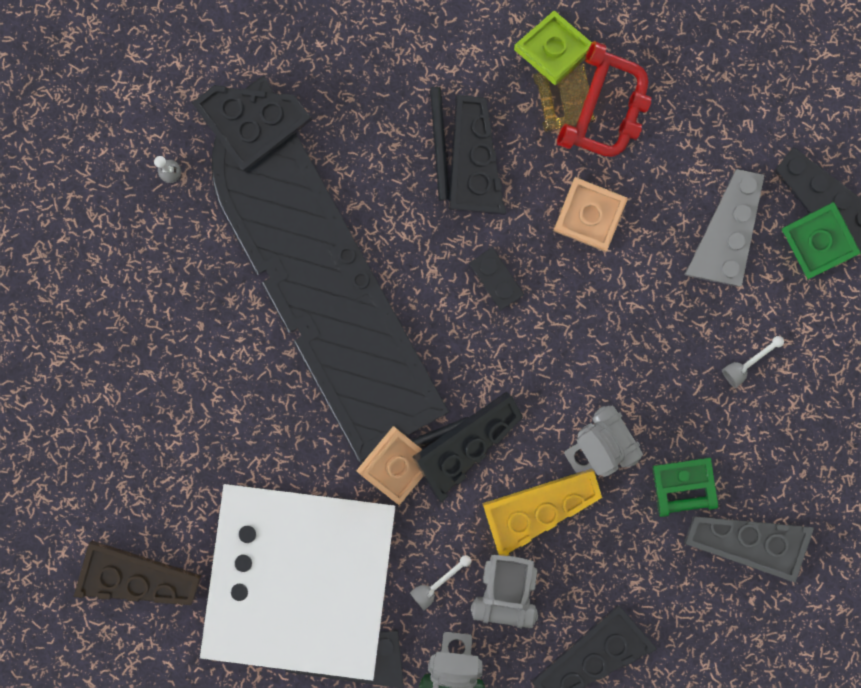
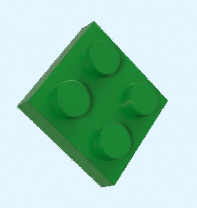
[781,201,861,279]

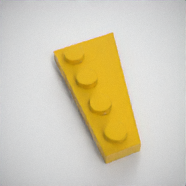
[482,469,602,556]

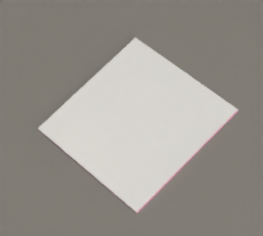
[200,484,395,681]

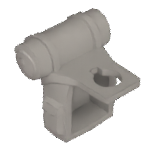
[564,405,643,477]
[471,555,538,629]

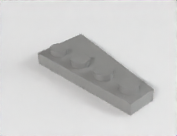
[684,169,764,287]

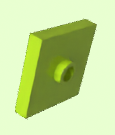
[514,11,592,85]

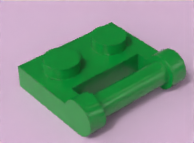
[652,458,718,517]

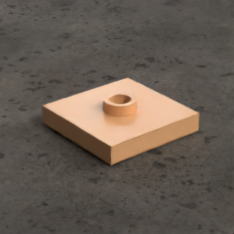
[553,177,628,252]
[356,426,423,505]

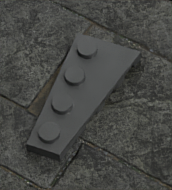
[684,516,814,583]

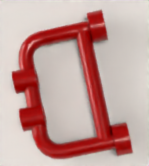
[557,41,652,157]

